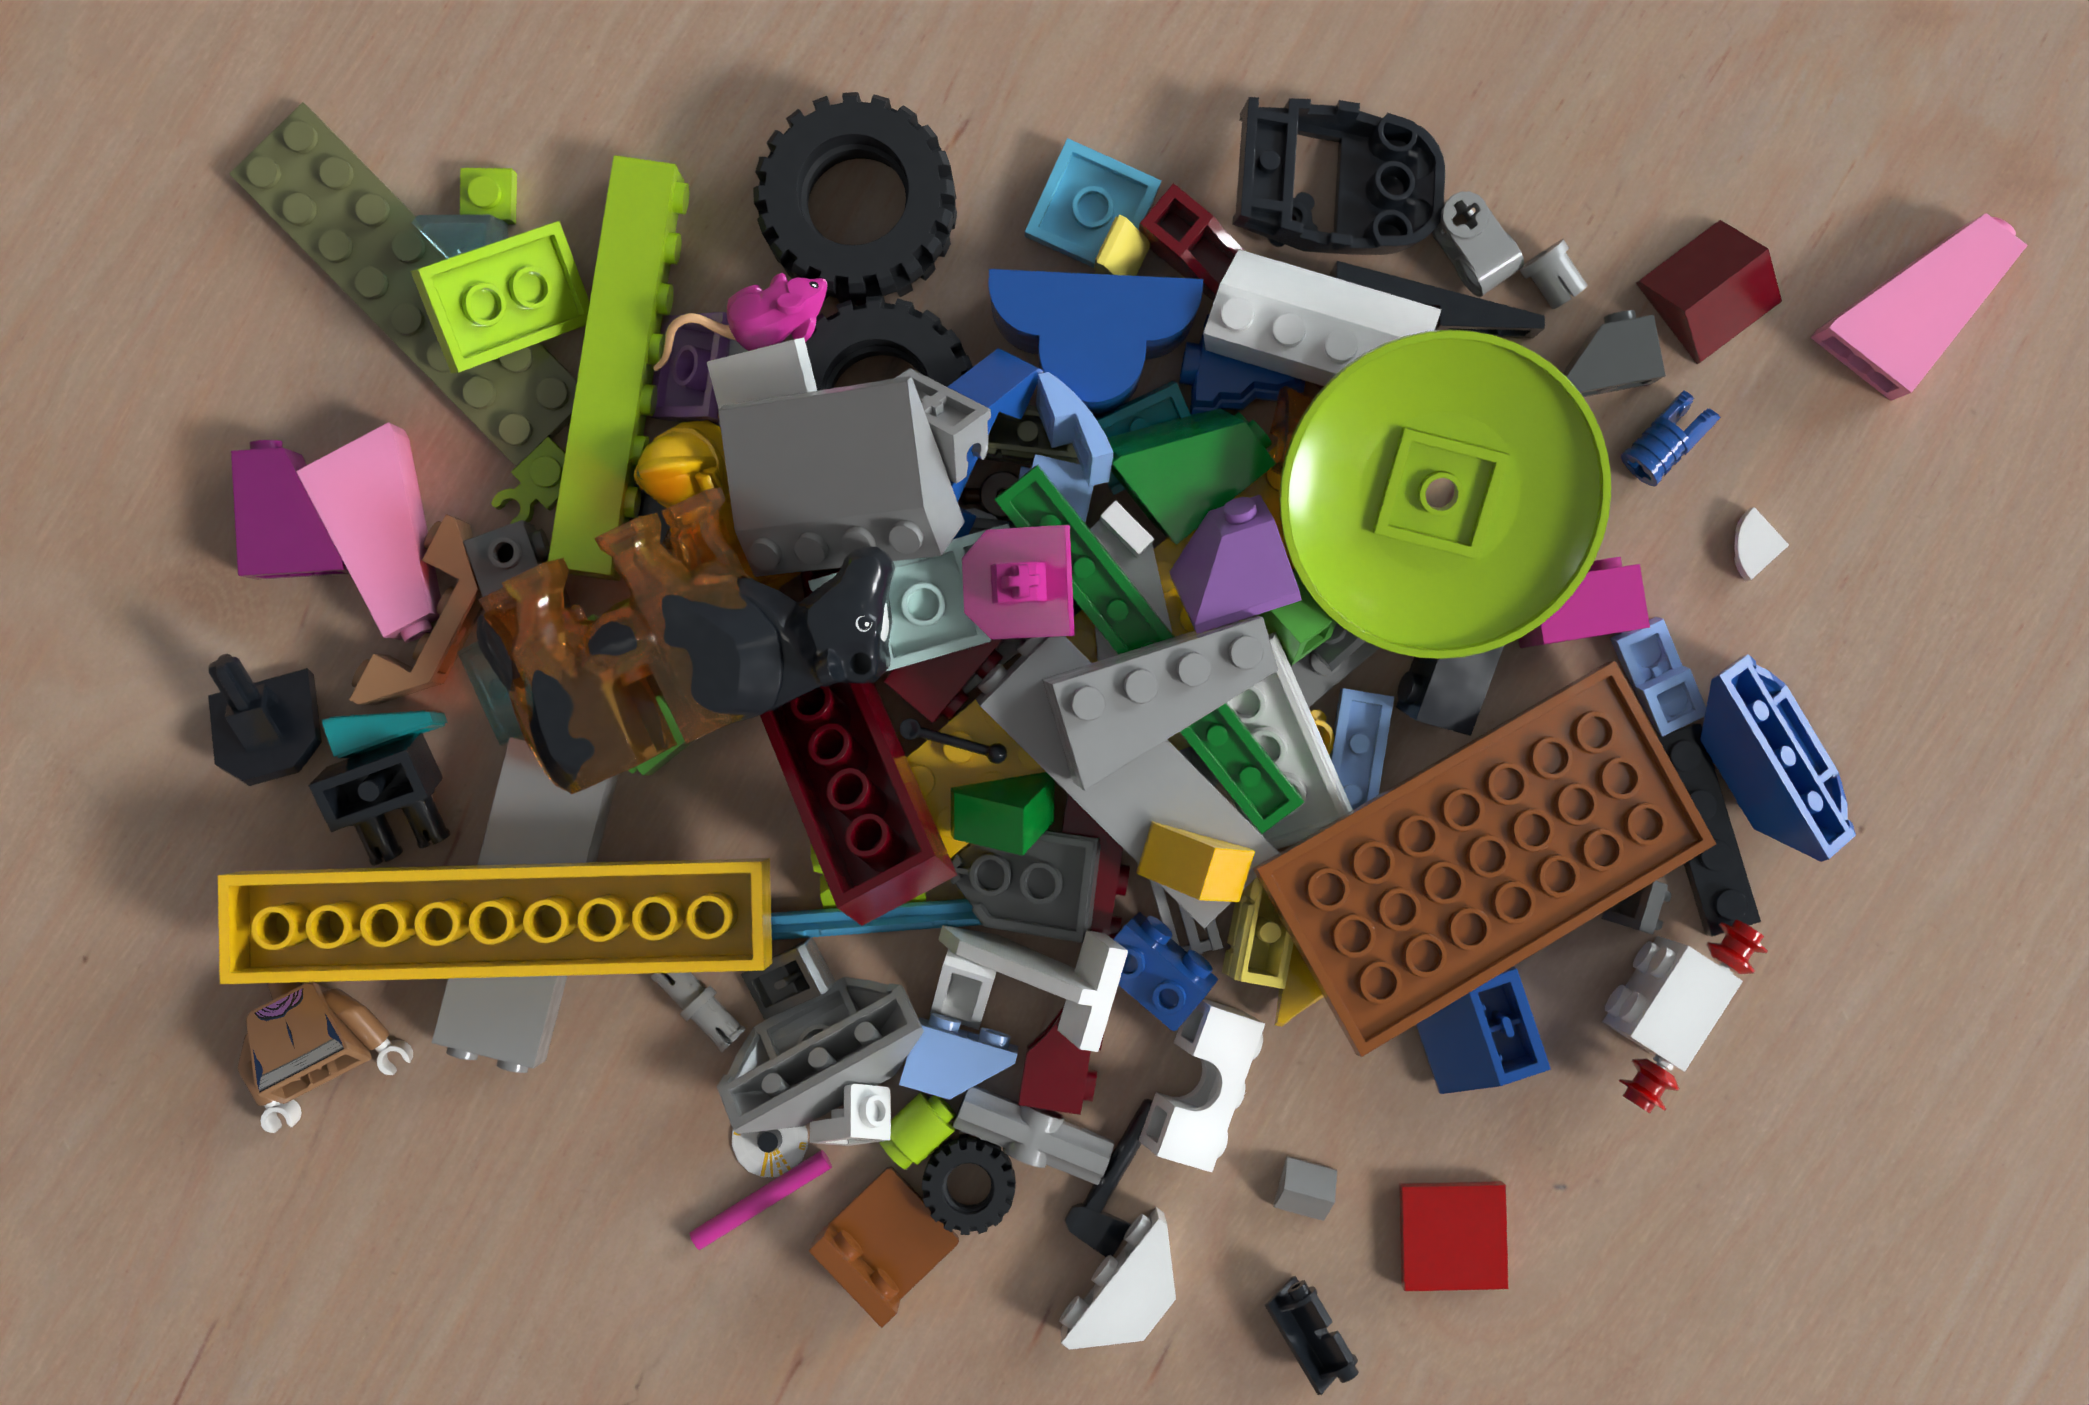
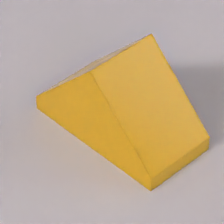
[1136,821,1255,902]

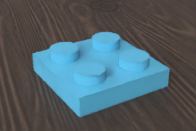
[1025,138,1162,268]

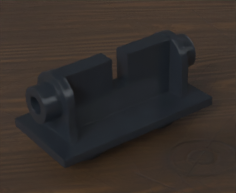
[1265,1276,1359,1395]

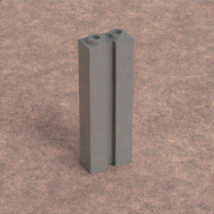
[976,636,1279,929]
[432,737,620,1073]

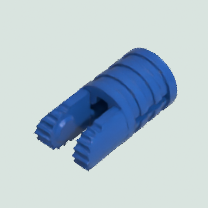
[1621,390,1721,487]

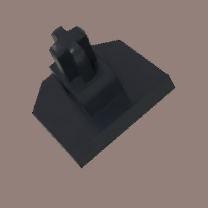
[208,654,322,786]

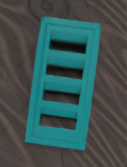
[322,710,448,758]

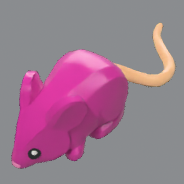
[653,273,827,371]

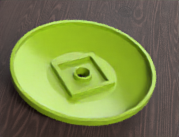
[1279,329,1611,659]

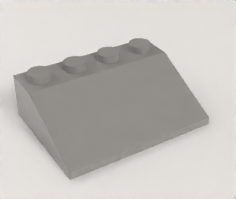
[718,376,965,577]

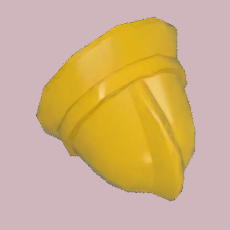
[634,420,729,516]

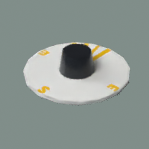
[732,1126,808,1177]

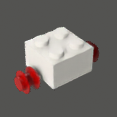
[1602,919,1768,1114]

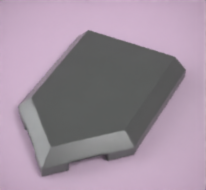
[949,830,1101,943]

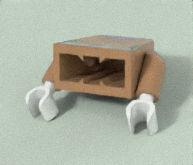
[238,982,413,1133]

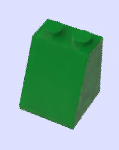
[1107,408,1276,545]

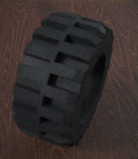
[753,92,957,306]
[805,296,973,391]

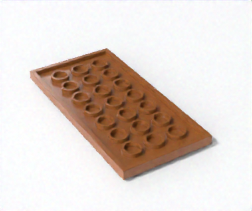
[1252,661,1716,1057]

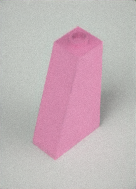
[1810,213,2028,401]
[296,422,441,643]

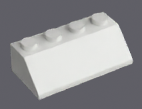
[1203,249,1442,386]

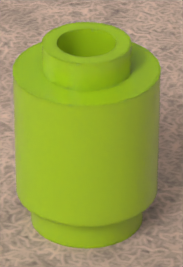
[879,1092,956,1170]

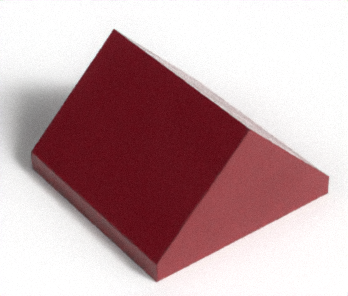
[1636,220,1782,364]

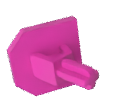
[962,525,1075,639]

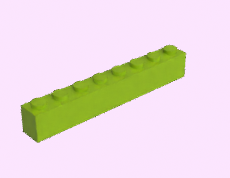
[547,155,690,581]

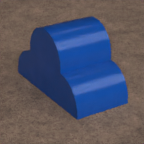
[988,269,1203,418]

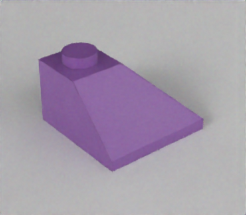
[1170,495,1302,634]

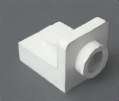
[810,1084,891,1146]

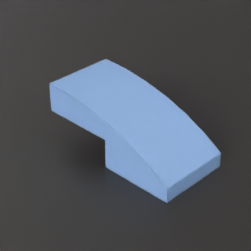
[1036,372,1114,486]
[1610,617,1706,736]

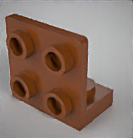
[809,1167,959,1328]

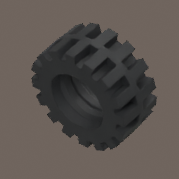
[922,1134,1016,1235]

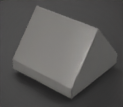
[1273,1156,1337,1221]

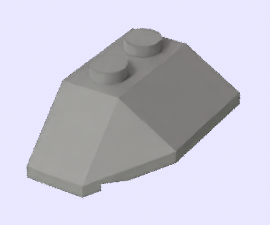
[717,977,924,1134]

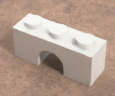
[1139,999,1265,1172]

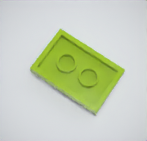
[410,221,590,374]

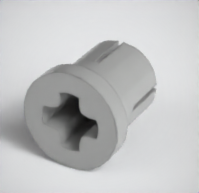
[1520,239,1588,309]

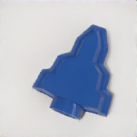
[1179,314,1306,415]

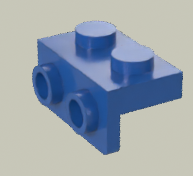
[1113,912,1219,1031]

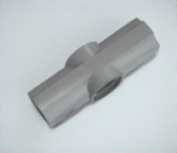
[953,1085,1114,1185]

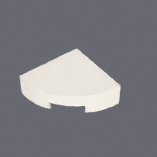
[1734,507,1789,581]

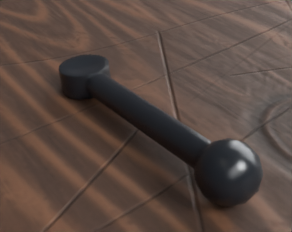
[899,718,1007,764]

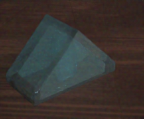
[411,214,508,258]

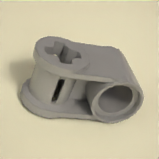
[1432,191,1524,297]

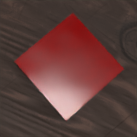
[1399,1181,1509,1291]

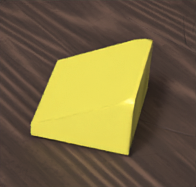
[1094,215,1150,276]

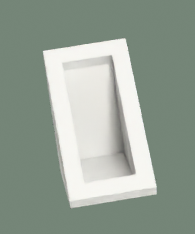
[930,949,997,1030]

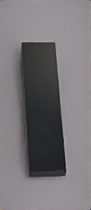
[1330,261,1545,339]

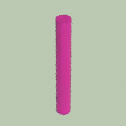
[689,1150,832,1250]

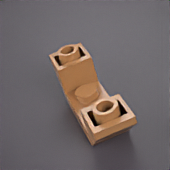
[349,514,485,705]

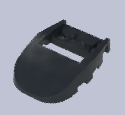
[1232,97,1445,255]

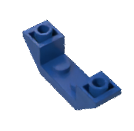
[948,348,1044,539]

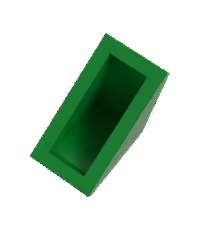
[951,772,1055,856]

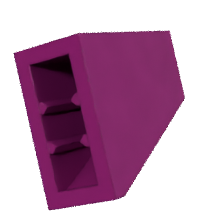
[231,440,350,580]

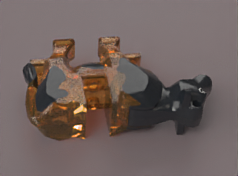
[476,487,895,795]

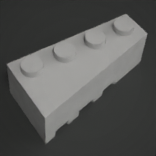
[1042,616,1278,791]

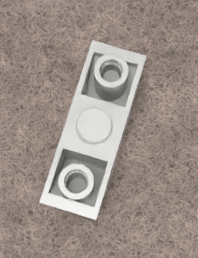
[1059,1207,1176,1350]

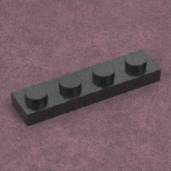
[1657,724,1761,937]

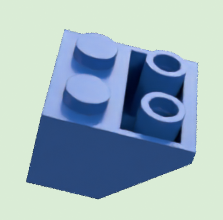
[1416,967,1551,1094]

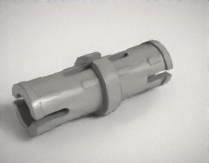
[650,972,746,1052]

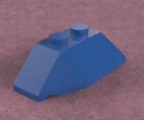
[1700,654,1856,862]

